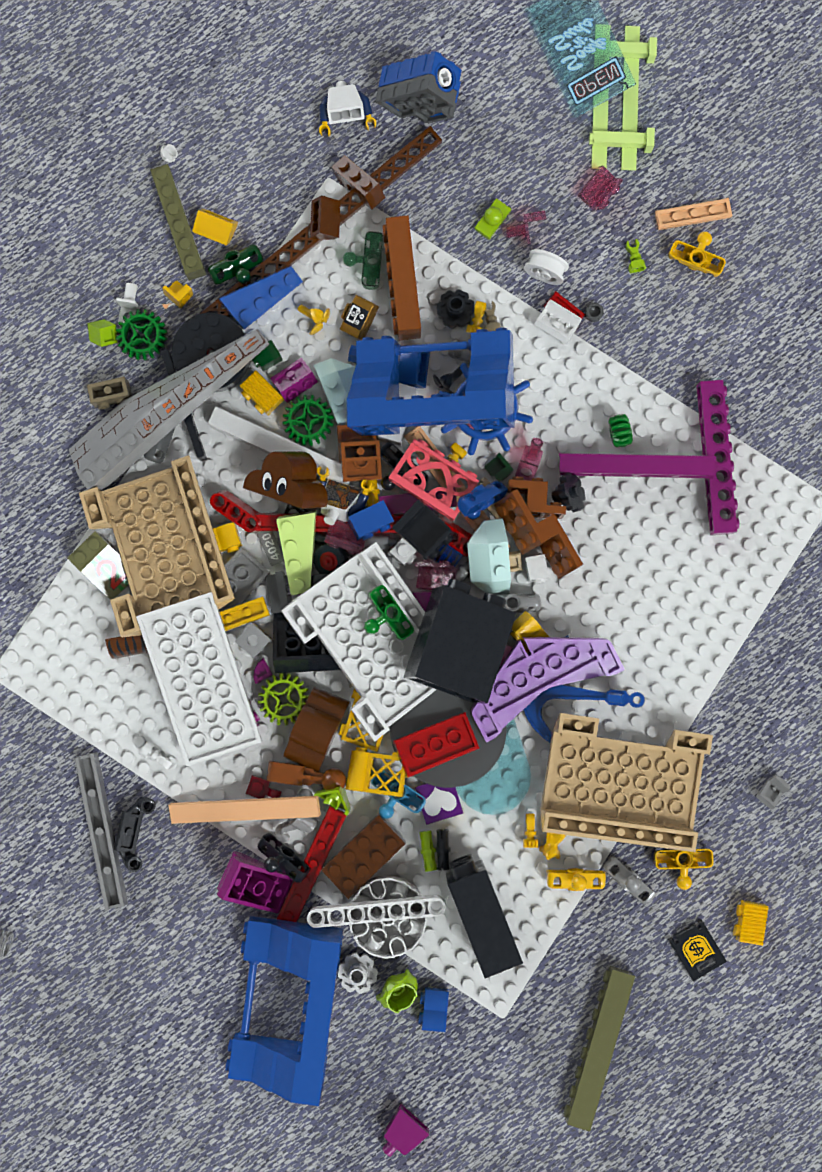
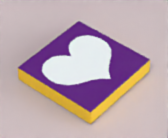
[415,783,464,825]

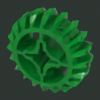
[116,309,168,361]
[282,395,334,446]

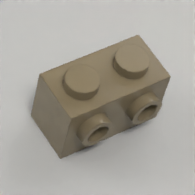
[87,377,132,410]

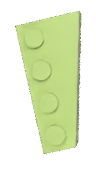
[276,510,317,595]

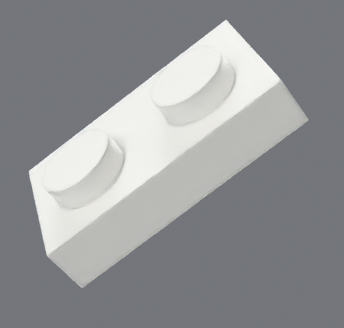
[534,300,582,344]

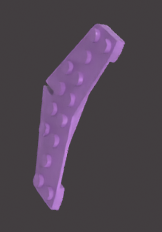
[471,637,625,742]

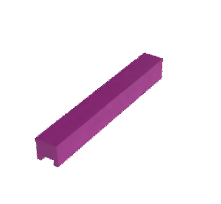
[559,453,716,479]

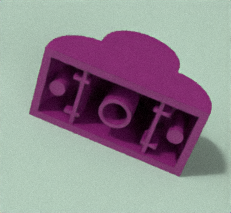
[217,851,293,914]

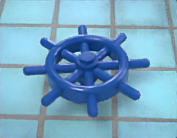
[438,363,533,455]

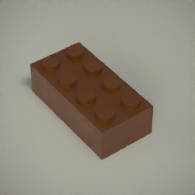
[321,814,406,899]

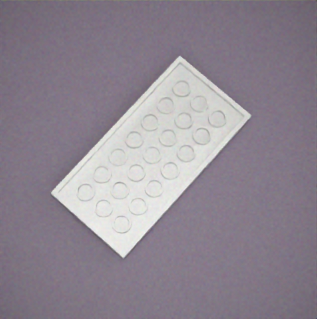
[136,592,262,766]

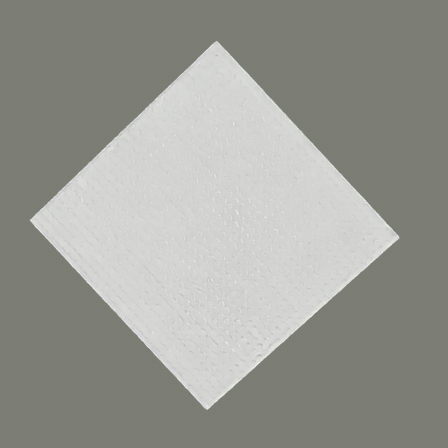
[0,178,822,1018]

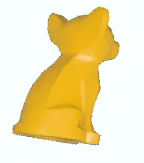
[539,832,566,860]

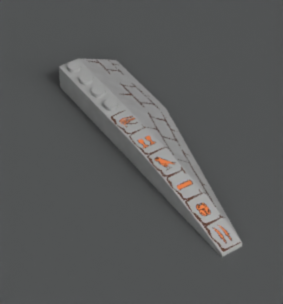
[69,329,269,491]

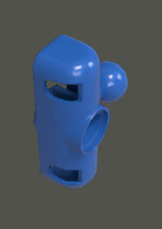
[457,481,508,520]

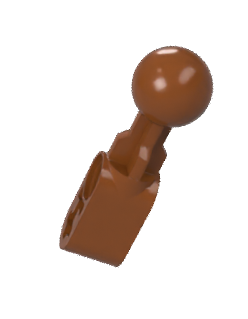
[266,761,346,790]

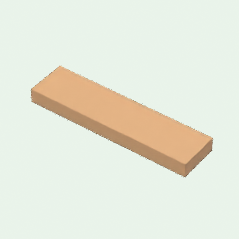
[655,198,732,230]

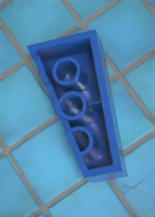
[217,266,303,330]

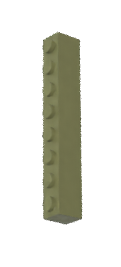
[563,966,635,1132]

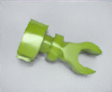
[626,239,646,274]

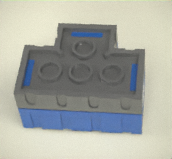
[375,51,462,124]

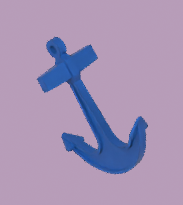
[523,635,645,743]

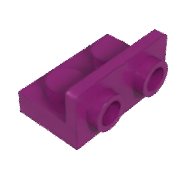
[270,357,318,403]

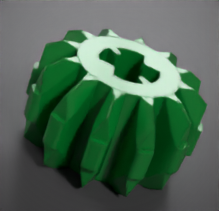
[608,414,633,447]

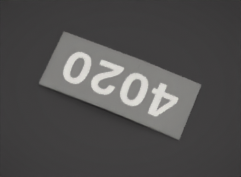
[257,531,284,566]

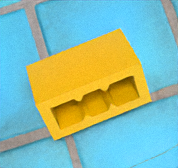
[192,209,238,246]

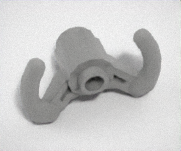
[274,789,317,842]

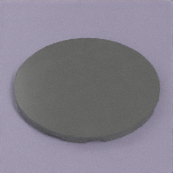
[390,690,507,788]

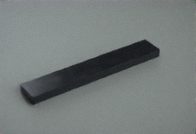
[161,349,207,462]

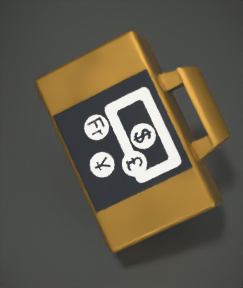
[340,295,379,340]

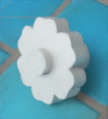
[338,952,378,994]

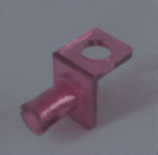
[506,211,547,244]
[515,438,543,481]

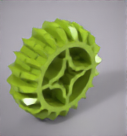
[258,673,309,726]

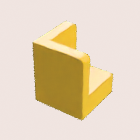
[162,281,193,309]

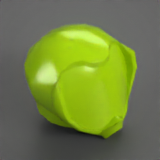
[376,969,418,1013]

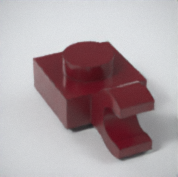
[245,775,282,799]

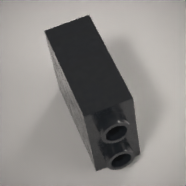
[403,579,516,703]
[446,854,523,979]

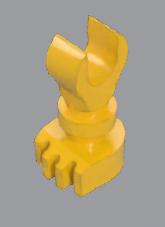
[466,301,486,333]
[438,442,467,472]
[523,814,538,848]

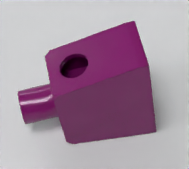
[382,1104,429,1157]

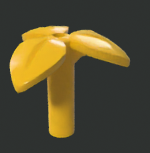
[298,304,330,335]

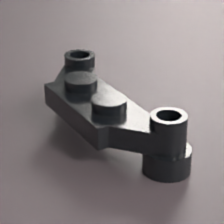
[114,797,156,872]

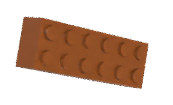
[382,215,421,341]

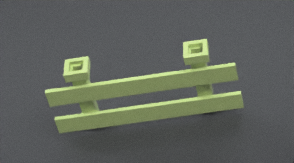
[589,25,657,171]

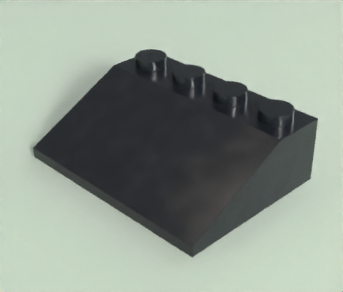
[273,612,341,673]

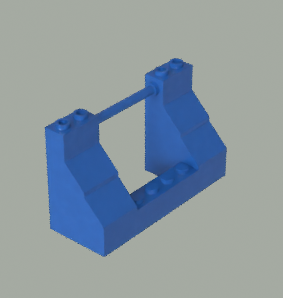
[347,328,515,436]
[225,916,344,1106]

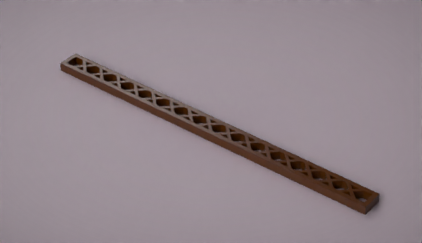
[200,126,442,317]

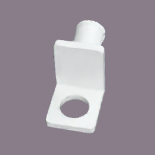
[116,283,140,326]

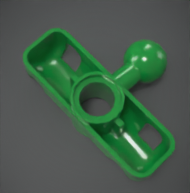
[364,585,414,640]

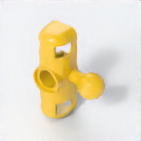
[668,231,726,277]
[653,848,714,890]
[547,868,606,891]

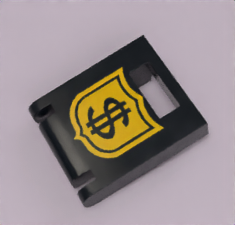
[668,919,727,982]

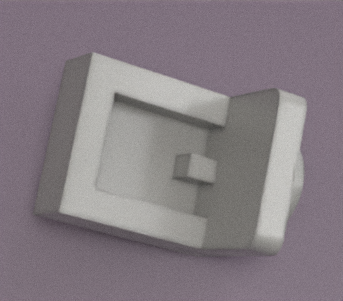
[756,775,791,809]

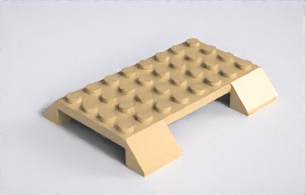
[79,455,235,637]
[541,713,713,852]

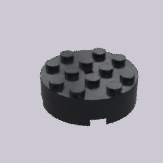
[172,313,251,392]

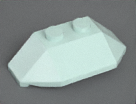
[314,358,355,425]
[467,518,511,595]

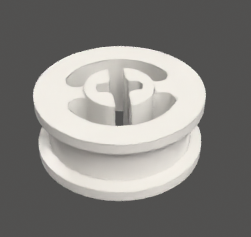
[524,249,569,285]

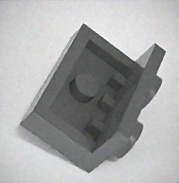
[266,571,293,614]

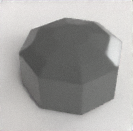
[585,302,604,322]

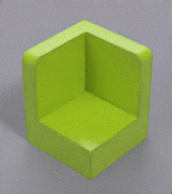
[87,319,118,347]

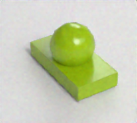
[474,198,512,240]

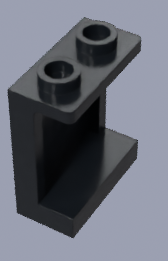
[392,499,455,561]

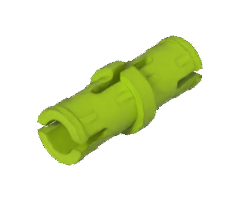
[419,830,437,872]

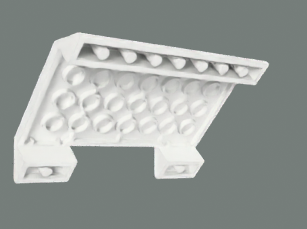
[281,542,436,742]

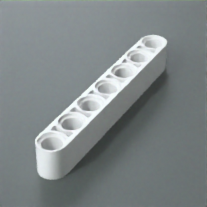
[307,895,446,928]

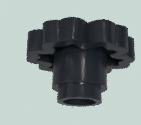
[436,289,475,329]
[551,473,586,513]

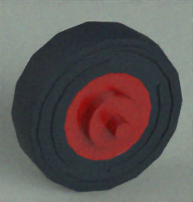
[313,543,348,574]

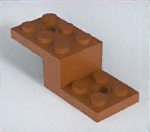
[494,489,584,579]

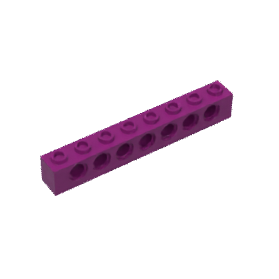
[696,380,740,536]

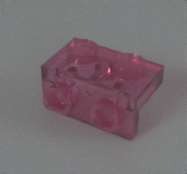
[578,165,623,210]
[324,520,365,555]
[414,560,457,590]

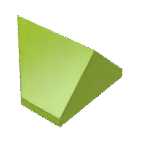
[314,786,351,816]

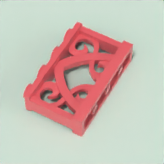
[388,439,479,521]

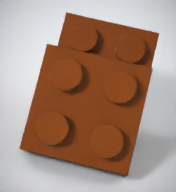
[337,425,382,482]
[506,477,566,519]

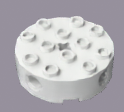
[349,875,427,959]

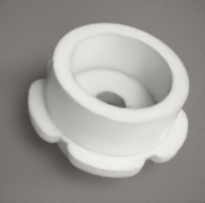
[160,144,178,163]

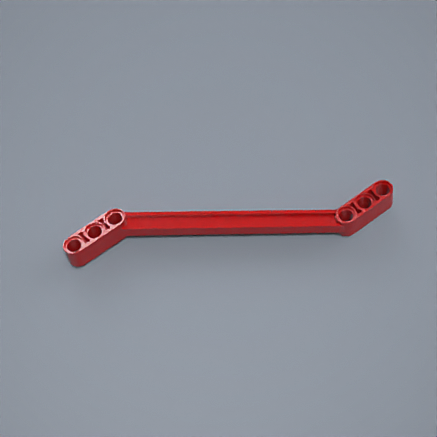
[210,490,472,557]

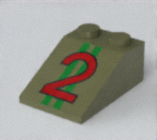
[67,531,129,600]

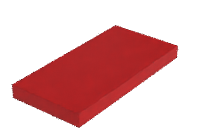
[393,712,479,778]

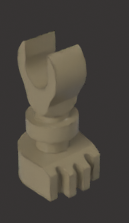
[484,301,501,331]

